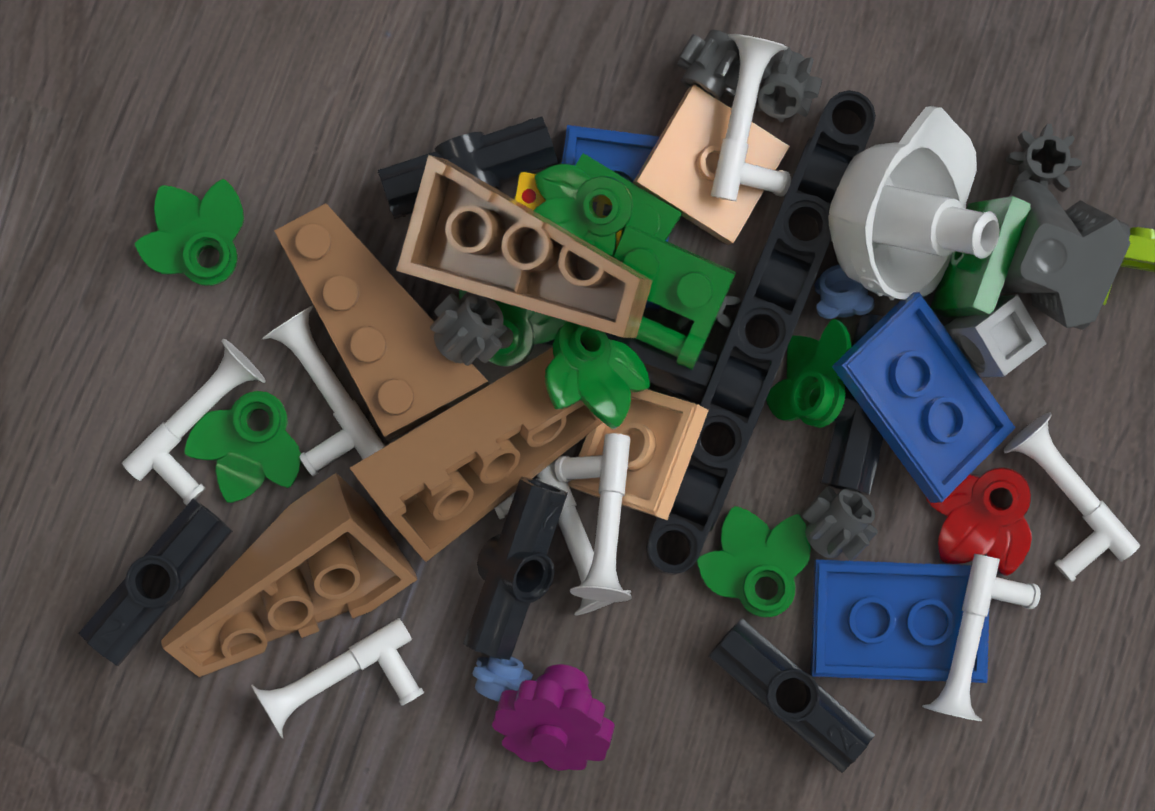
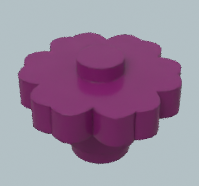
[492,664,615,771]

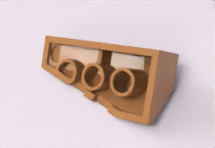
[161,473,418,677]

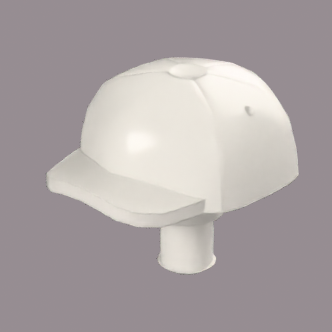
[828,106,1000,300]

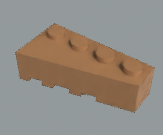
[396,155,653,338]
[274,203,489,442]
[350,347,603,562]

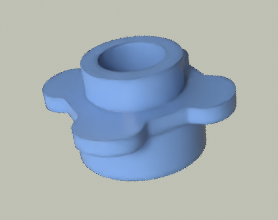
[814,265,874,319]
[472,656,533,701]

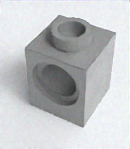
[944,295,1046,378]

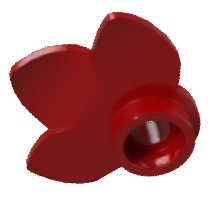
[926,467,1032,576]

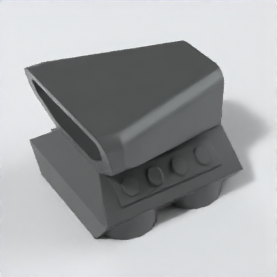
[1001,178,1131,330]

